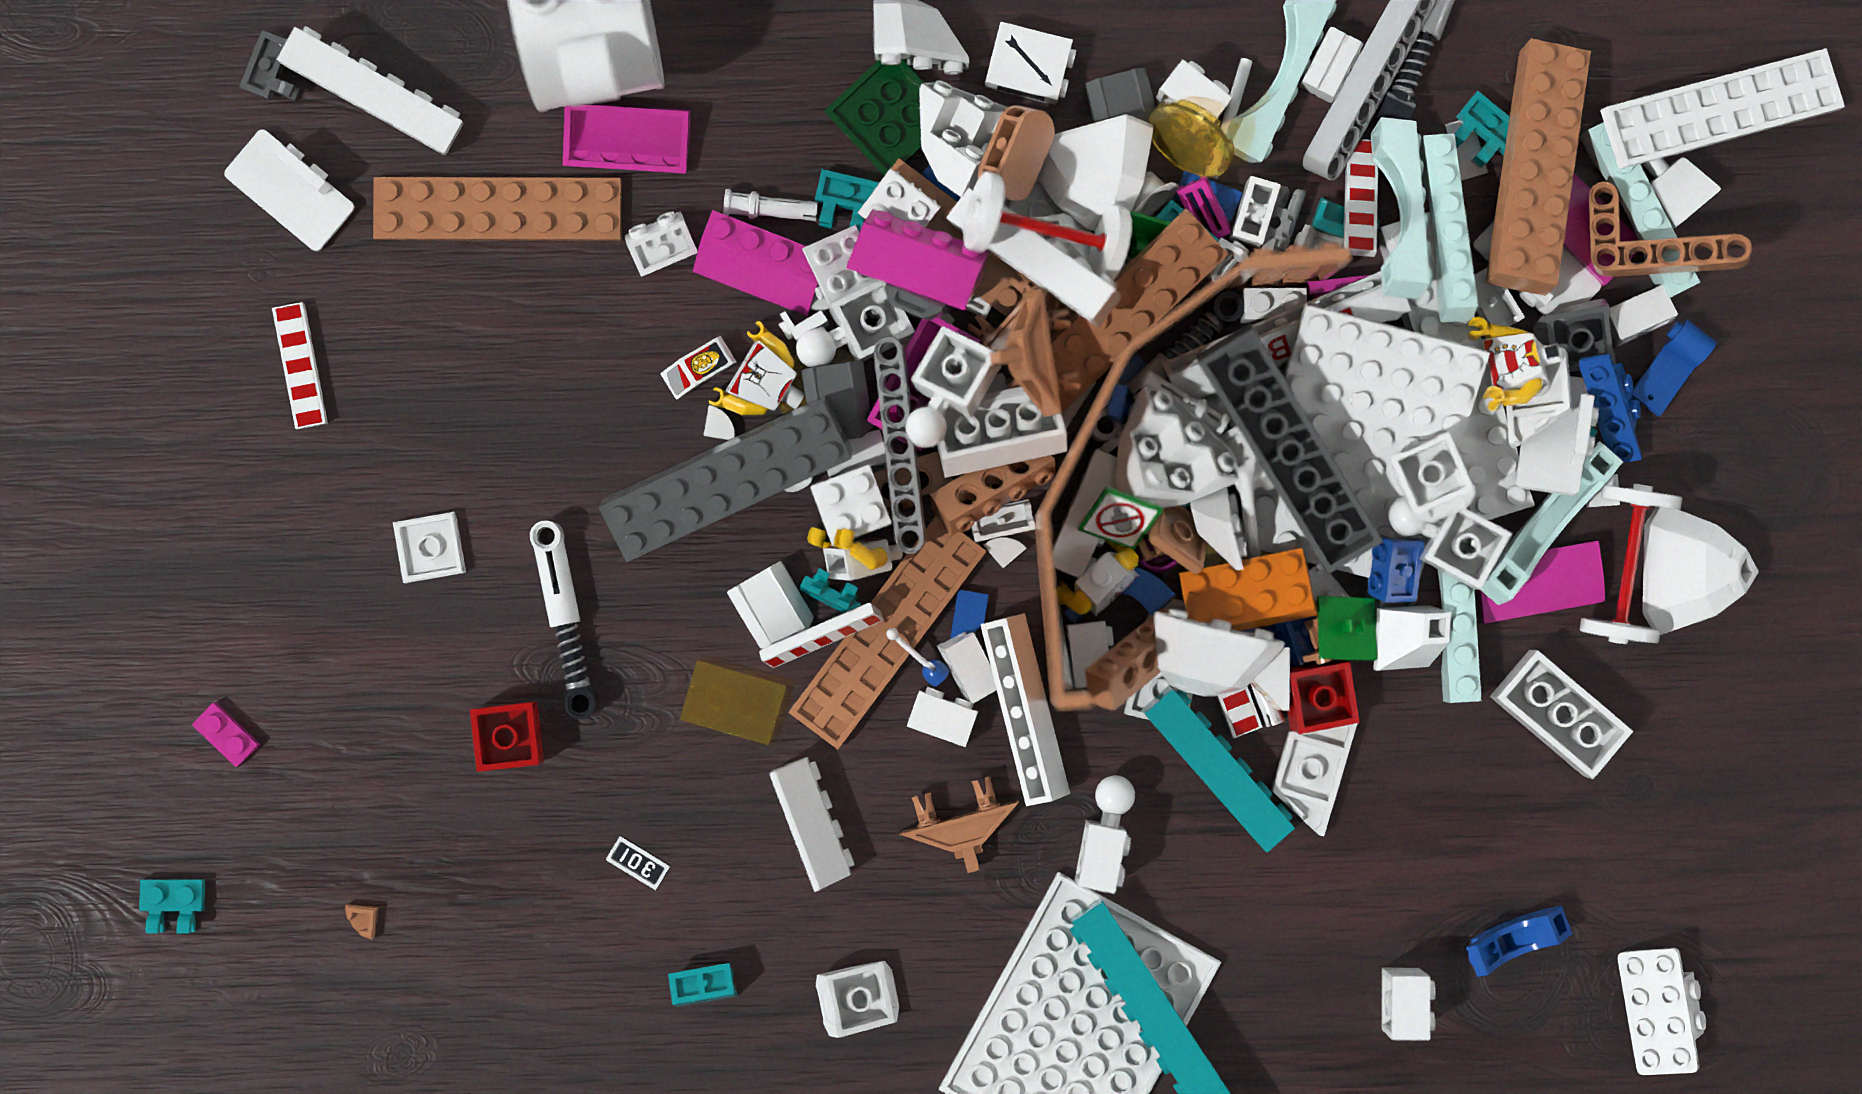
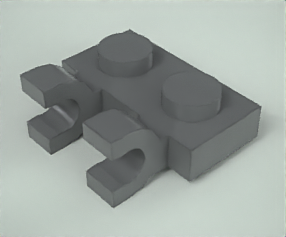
[239,30,301,101]

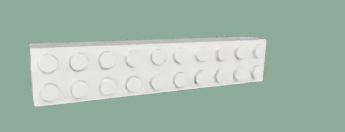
[1377,212,1535,520]

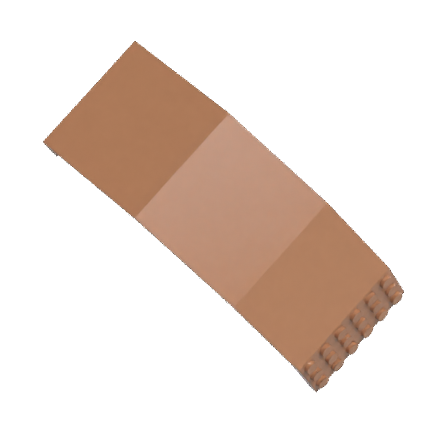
[1034,243,1350,709]

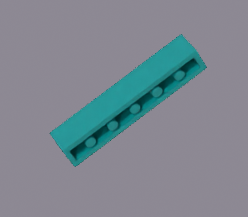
[1141,686,1295,853]

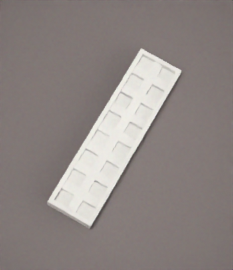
[1600,48,1845,170]

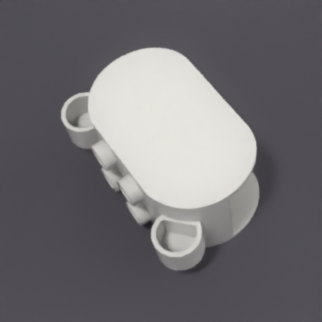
[508,0,664,113]

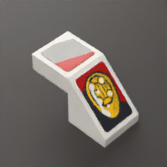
[660,336,736,400]

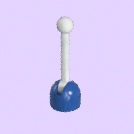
[886,628,950,687]

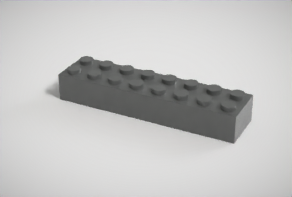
[1196,323,1383,574]
[598,395,853,562]

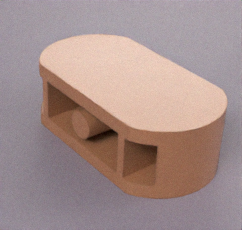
[978,105,1055,201]

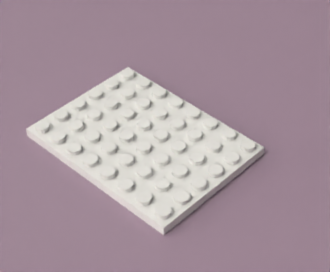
[1240,303,1490,579]

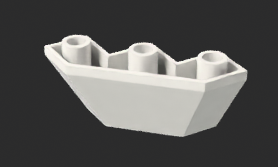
[874,0,969,75]
[920,80,1008,197]
[1037,114,1153,231]
[1116,387,1239,508]
[1643,506,1759,635]
[1154,608,1284,696]

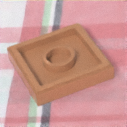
[1149,505,1207,575]

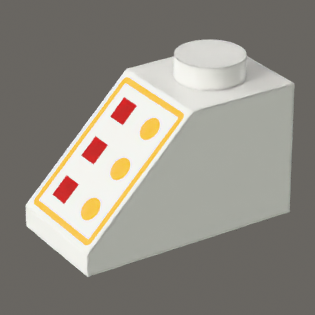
[1250,647,1290,711]

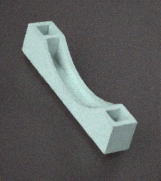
[1219,0,1337,163]
[1371,117,1433,299]
[1579,122,1700,297]
[1419,133,1478,323]
[1480,441,1623,605]
[1438,519,1481,703]

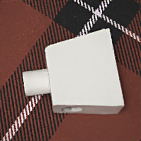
[1643,157,1721,229]

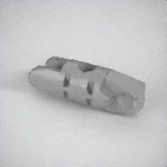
[1262,186,1306,254]

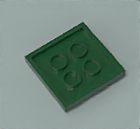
[824,59,924,176]

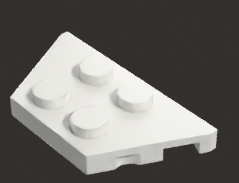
[1506,341,1572,448]
[1271,723,1357,836]

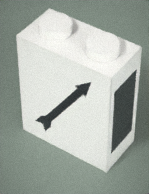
[985,22,1076,105]

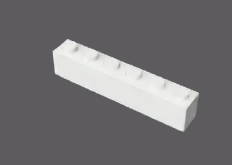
[277,26,463,156]
[946,188,1122,328]
[981,613,1070,806]

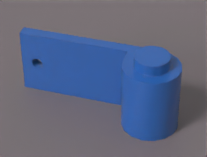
[1632,319,1717,417]

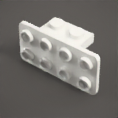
[224,129,355,251]
[1473,221,1601,315]
[1516,376,1599,496]
[1618,948,1706,1075]

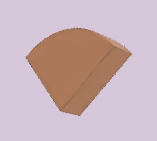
[345,904,378,939]

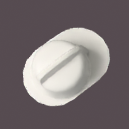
[1132,172,1178,216]

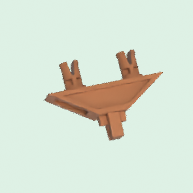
[968,271,1059,358]
[990,288,1080,417]
[899,776,1019,873]

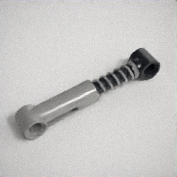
[1376,0,1455,120]

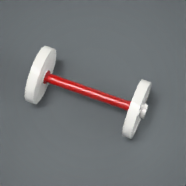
[963,171,1131,280]
[1579,484,1682,644]

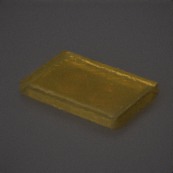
[680,660,786,745]

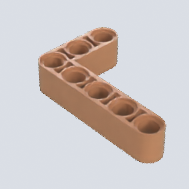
[1589,182,1751,277]

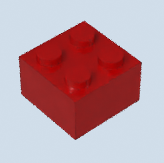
[1287,659,1360,735]
[470,701,544,772]

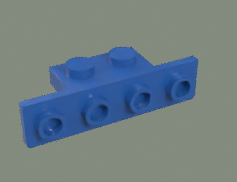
[1579,354,1643,463]

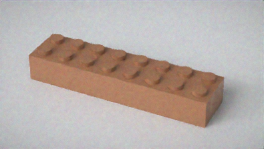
[1485,38,1591,296]

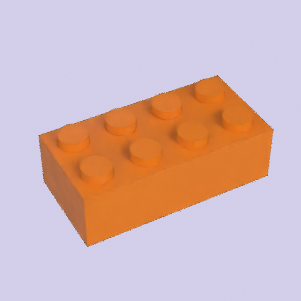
[1179,548,1317,631]

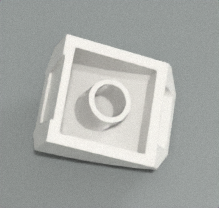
[1389,432,1476,523]
[727,561,814,648]
[816,961,899,1038]

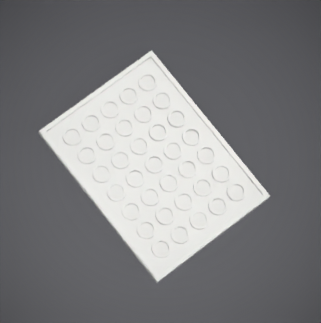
[939,871,1221,1094]

